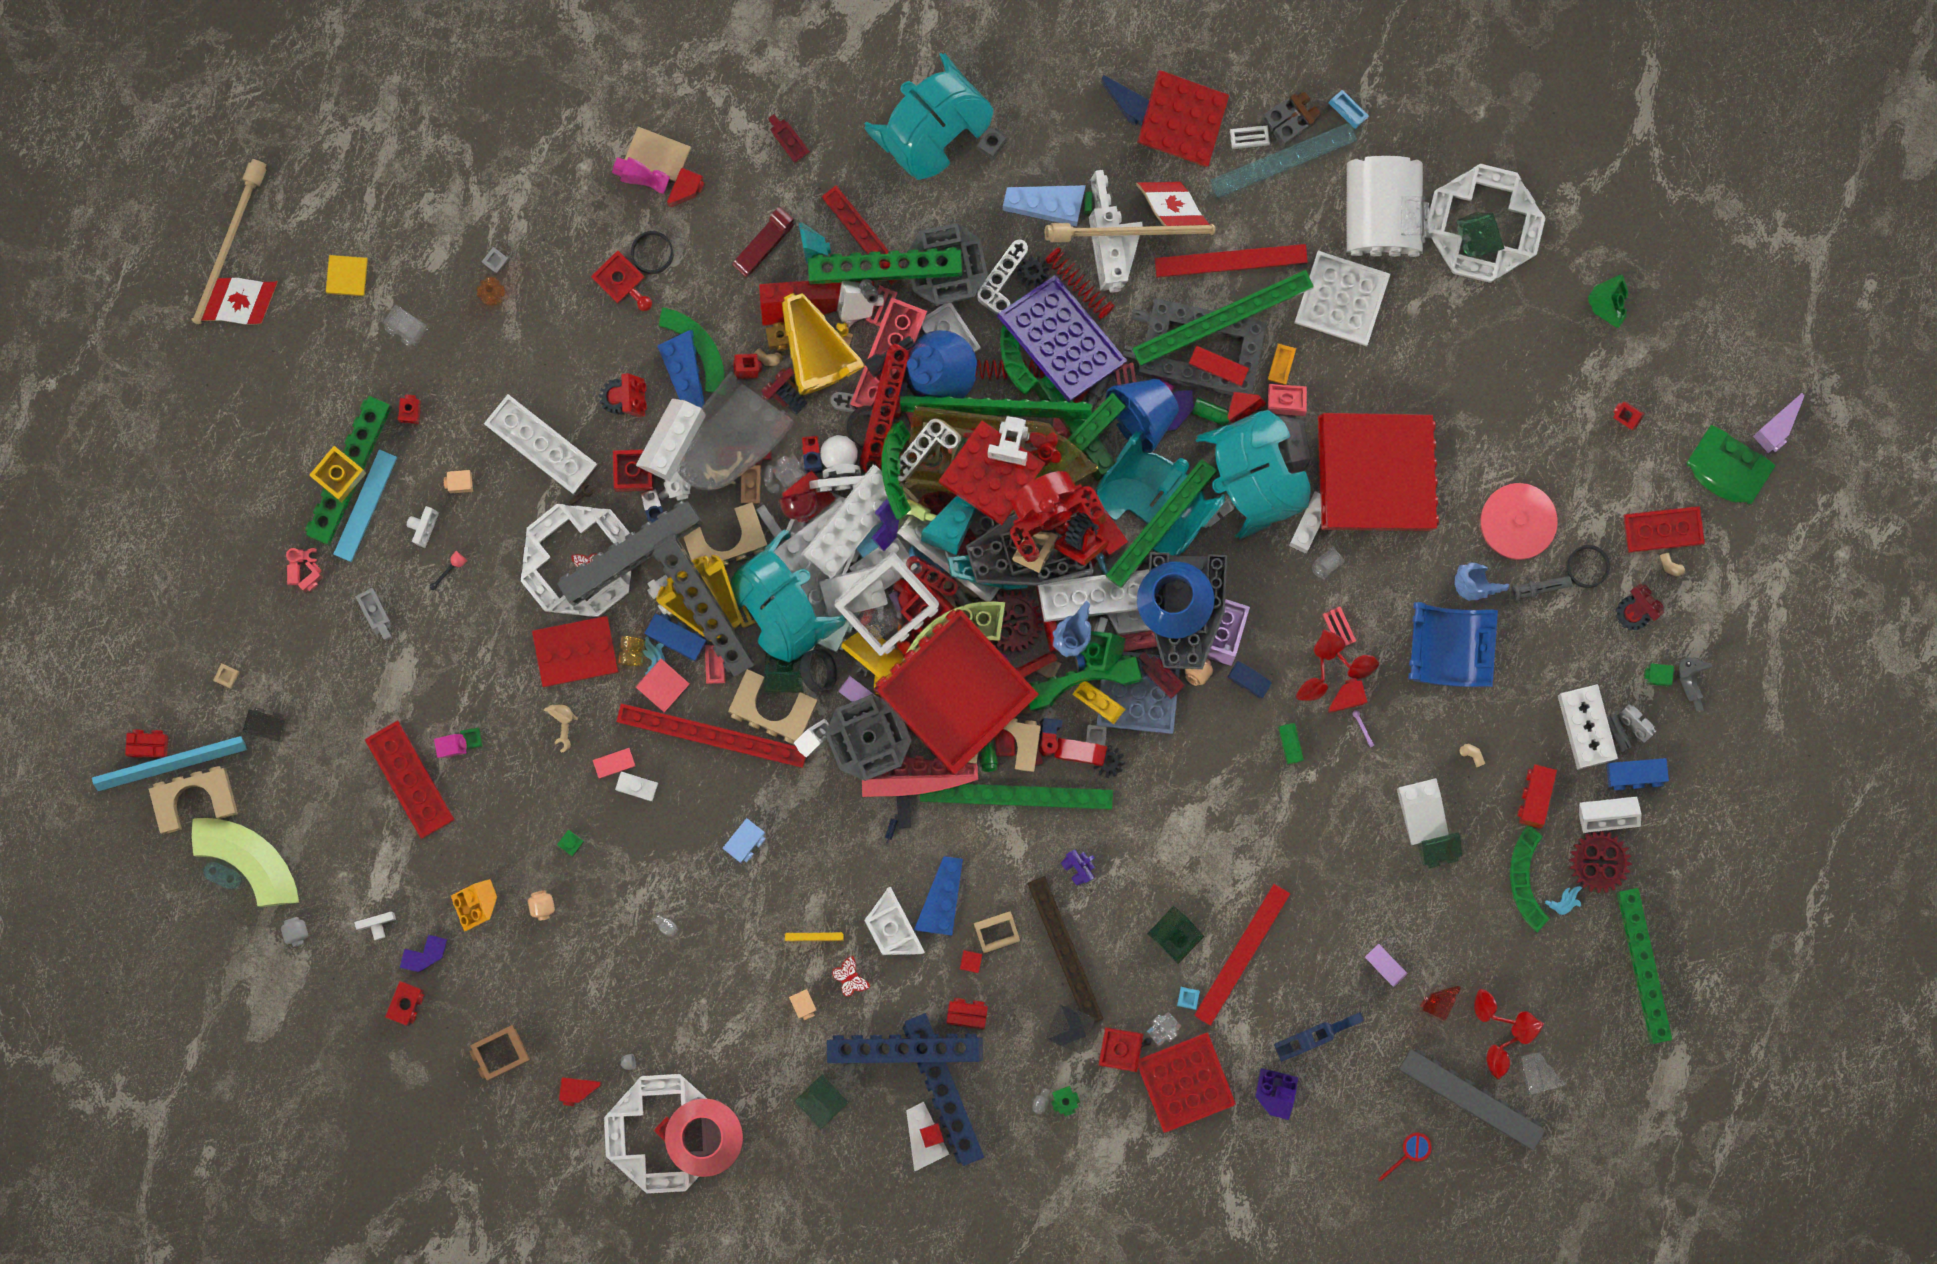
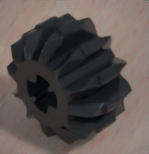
[1017,255,1049,288]
[1093,745,1125,778]

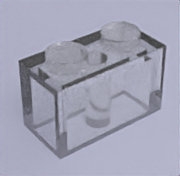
[382,304,429,348]
[1312,546,1345,580]

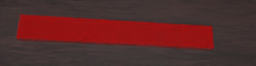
[1154,244,1308,278]
[1194,884,1290,1026]

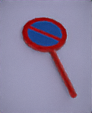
[1378,1133,1432,1181]

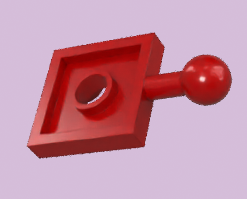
[591,250,652,311]

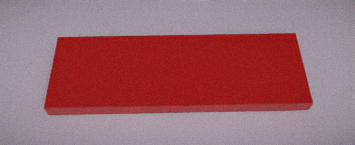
[364,720,455,839]

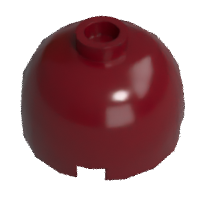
[779,490,818,523]

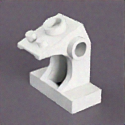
[988,416,1028,466]

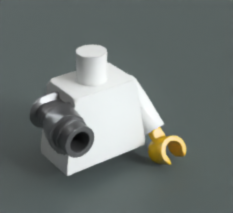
[836,279,884,338]

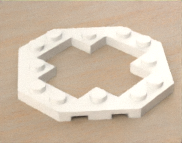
[1425,164,1545,283]
[521,504,632,617]
[604,1074,721,1193]

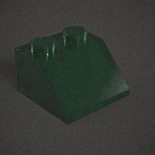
[1456,212,1505,257]
[764,652,804,693]
[1418,832,1463,869]
[1147,906,1205,964]
[795,1074,849,1129]

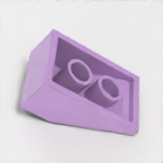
[1753,393,1804,453]
[1207,599,1250,666]

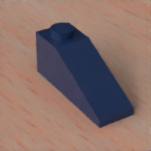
[1101,75,1149,126]

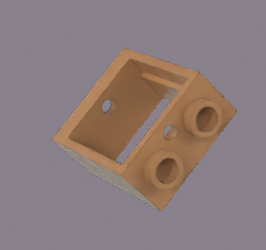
[469,1025,531,1081]

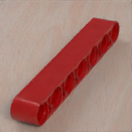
[859,344,909,473]

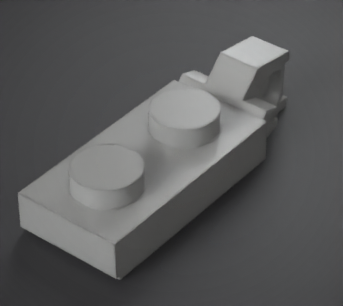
[355,588,392,641]

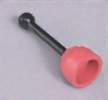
[429,551,467,590]

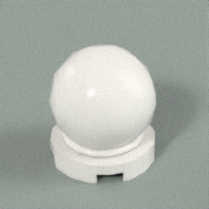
[820,435,861,479]

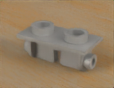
[1617,704,1656,743]

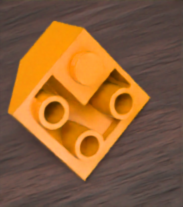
[451,879,497,932]

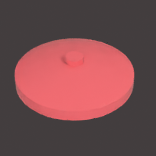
[1480,483,1558,560]

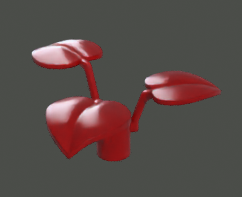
[1296,630,1380,701]
[1474,989,1544,1080]

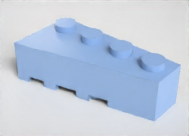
[1003,185,1085,226]

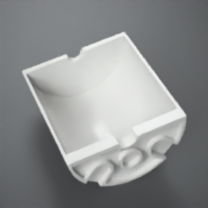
[1347,156,1423,257]

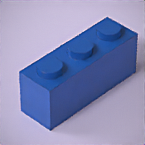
[644,613,707,662]
[1606,758,1669,791]

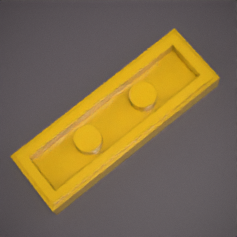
[1073,681,1125,724]
[785,932,844,942]

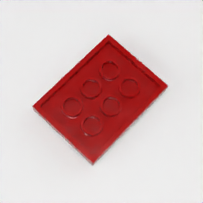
[532,616,619,688]

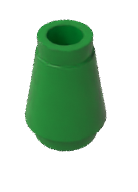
[980,743,999,772]

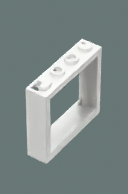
[834,552,939,656]

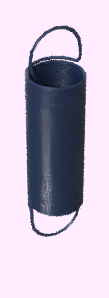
[885,814,898,845]

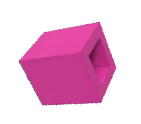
[434,734,467,758]

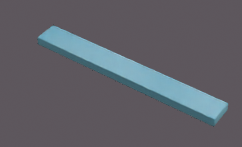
[92,736,247,791]

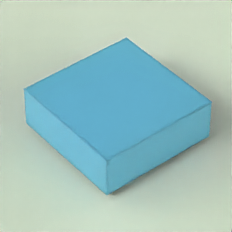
[1177,987,1200,1010]

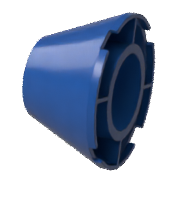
[1106,379,1179,453]
[1137,562,1214,639]

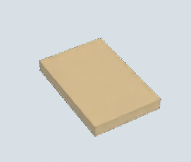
[625,127,691,182]

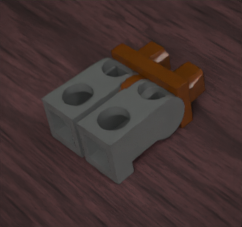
[1262,92,1321,148]

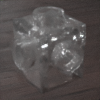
[772,455,807,488]
[1146,1012,1181,1046]

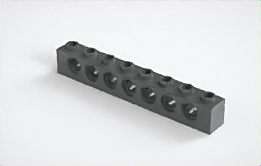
[653,533,754,676]

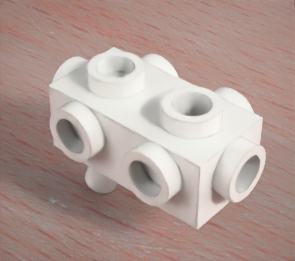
[658,460,691,501]

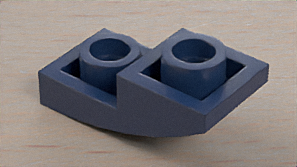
[1227,661,1272,698]

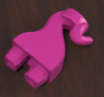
[612,157,670,194]

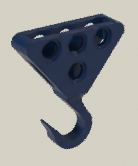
[1274,1012,1365,1062]

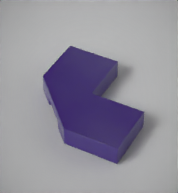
[1167,390,1194,431]
[871,499,899,551]
[400,935,447,972]

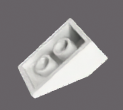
[819,566,888,617]
[1397,778,1449,845]

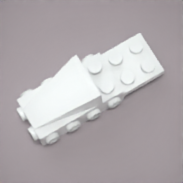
[1089,170,1142,293]

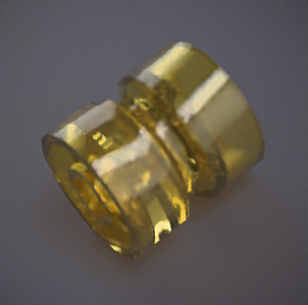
[618,636,646,667]

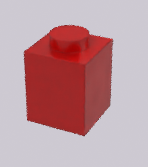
[919,1123,944,1148]

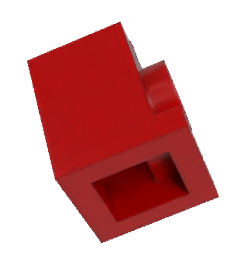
[733,354,762,380]
[398,395,421,424]
[1613,401,1645,430]

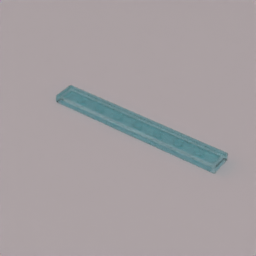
[1210,123,1357,198]

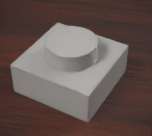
[482,247,509,274]
[1086,725,1107,746]

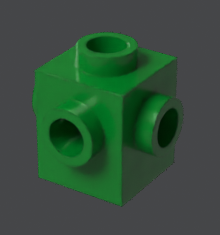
[1051,1086,1080,1117]

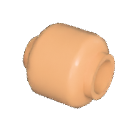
[1185,659,1213,686]
[528,891,555,920]

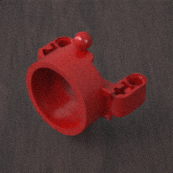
[1010,471,1108,562]

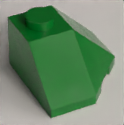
[1588,275,1628,328]
[1081,631,1126,672]

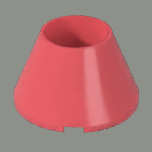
[665,1099,743,1177]

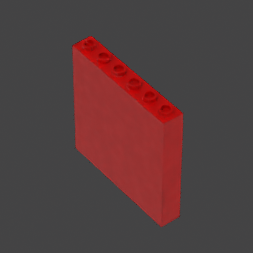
[1318,413,1439,531]
[874,609,1039,774]

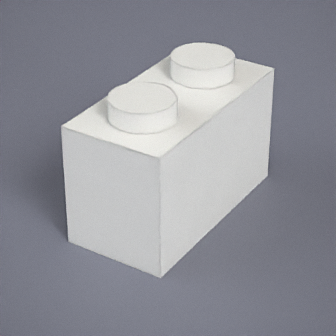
[794,719,829,757]

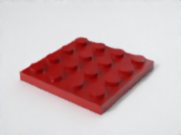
[1137,70,1229,167]
[938,421,1045,525]
[1138,1032,1236,1133]

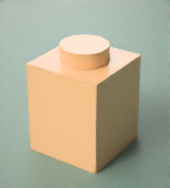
[444,470,473,494]
[789,989,817,1021]

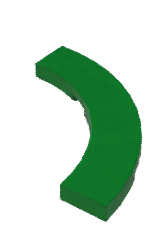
[1000,297,1039,396]
[659,307,725,395]
[882,420,911,520]
[1510,825,1550,933]

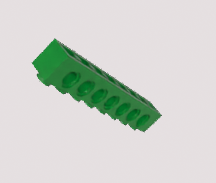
[808,248,962,284]
[305,396,392,546]
[1616,888,1672,1044]

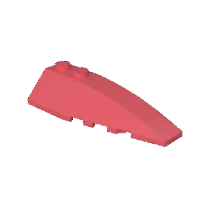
[850,298,927,411]
[862,755,978,797]

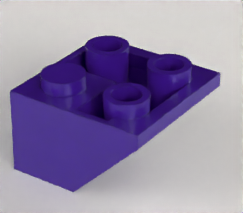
[1255,1068,1298,1120]

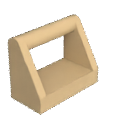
[1012,532,1058,573]
[974,911,1020,953]

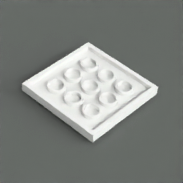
[1295,251,1390,346]

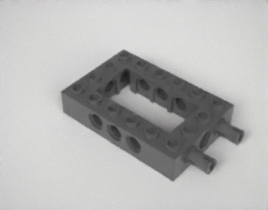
[1123,298,1267,396]

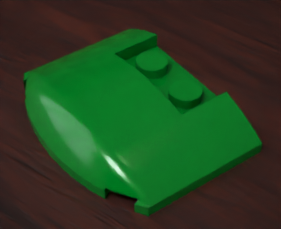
[1686,425,1776,504]

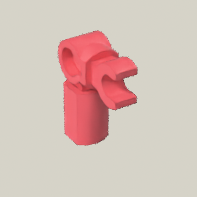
[286,548,317,585]

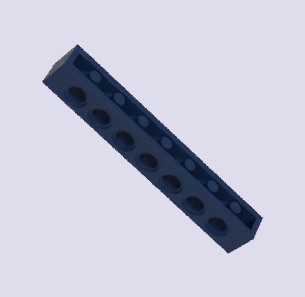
[902,1013,984,1166]
[827,1034,983,1063]

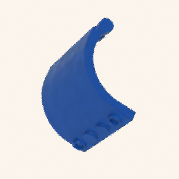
[1408,602,1498,687]

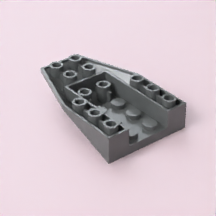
[966,513,1093,586]
[1149,552,1228,670]

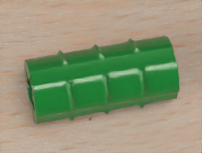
[1191,397,1230,426]
[1278,723,1304,765]

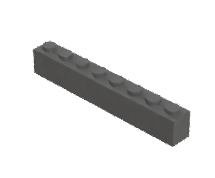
[1398,1048,1545,1150]

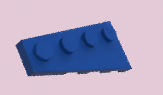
[657,330,705,409]
[914,856,963,936]

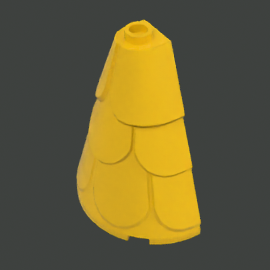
[782,293,865,395]

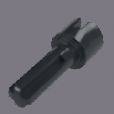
[864,336,915,378]

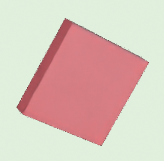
[1268,384,1307,416]
[635,658,689,712]

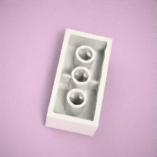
[1558,684,1618,770]

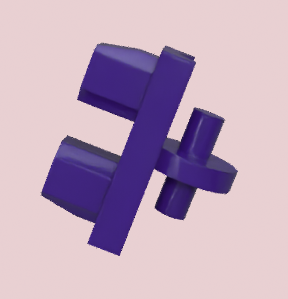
[1061,849,1095,885]

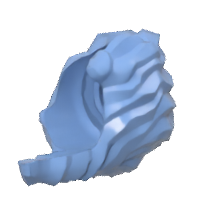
[1454,562,1509,601]
[1053,601,1091,657]

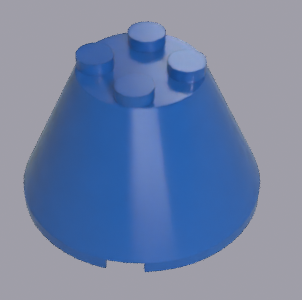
[904,330,977,399]

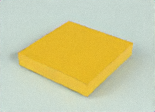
[326,255,368,296]

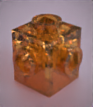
[477,277,505,306]

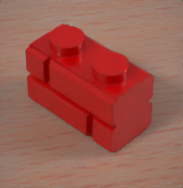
[125,729,168,758]
[946,998,988,1030]

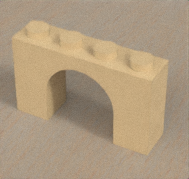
[684,502,767,566]
[728,669,818,745]
[968,718,1040,772]
[149,766,238,835]

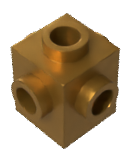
[766,322,789,351]

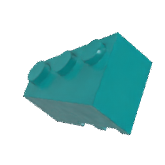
[921,496,978,555]

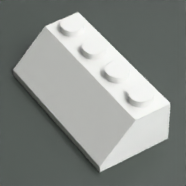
[636,399,706,482]

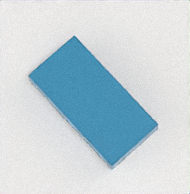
[1329,90,1369,129]

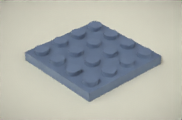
[1097,652,1180,734]

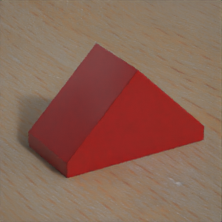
[1228,392,1266,423]

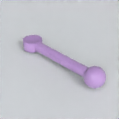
[1353,710,1374,748]

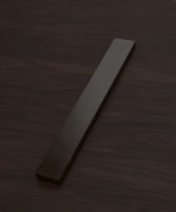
[1027,876,1104,1026]

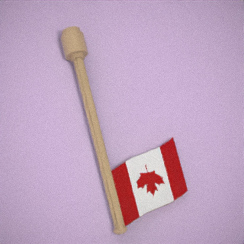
[192,159,278,325]
[1045,182,1215,242]

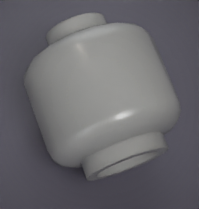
[281,917,309,947]

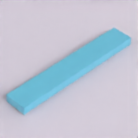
[334,450,397,562]

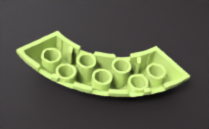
[903,601,1005,661]
[192,818,299,907]

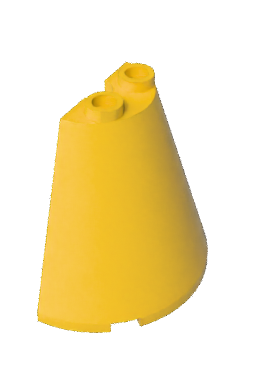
[656,555,742,641]

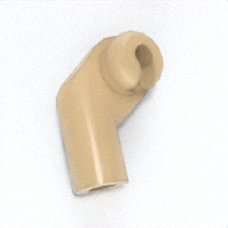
[754,348,783,366]
[1660,553,1685,576]
[1459,744,1485,767]

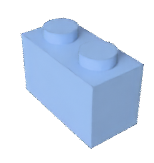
[723,818,766,864]

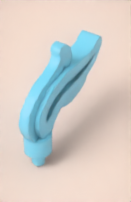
[1096,552,1109,575]
[642,636,665,675]
[1545,886,1582,915]

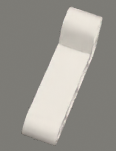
[978,240,1028,315]
[898,419,962,481]

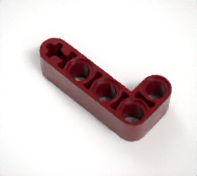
[732,206,795,278]
[917,491,976,556]

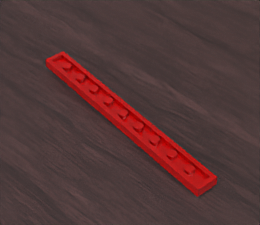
[616,703,806,768]

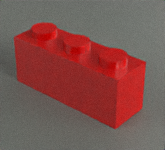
[1517,764,1557,829]

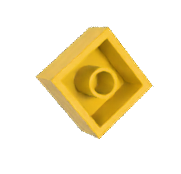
[310,446,366,502]

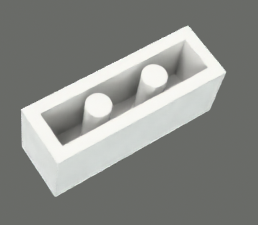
[1289,491,1321,553]
[1579,797,1641,833]

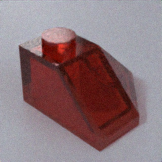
[1420,986,1461,1022]

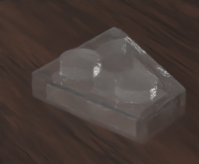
[853,608,902,646]
[1519,1052,1566,1095]

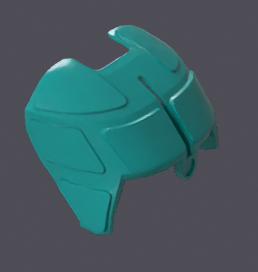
[864,53,994,180]
[1195,410,1311,539]
[1095,431,1226,556]
[730,529,847,662]

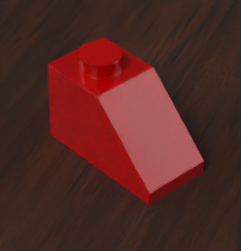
[667,168,705,207]
[1328,678,1367,713]
[559,1077,602,1106]

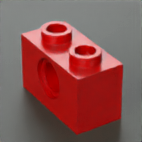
[385,981,425,1026]

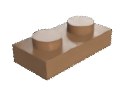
[741,465,761,504]

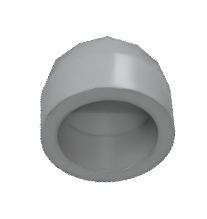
[621,1054,636,1070]

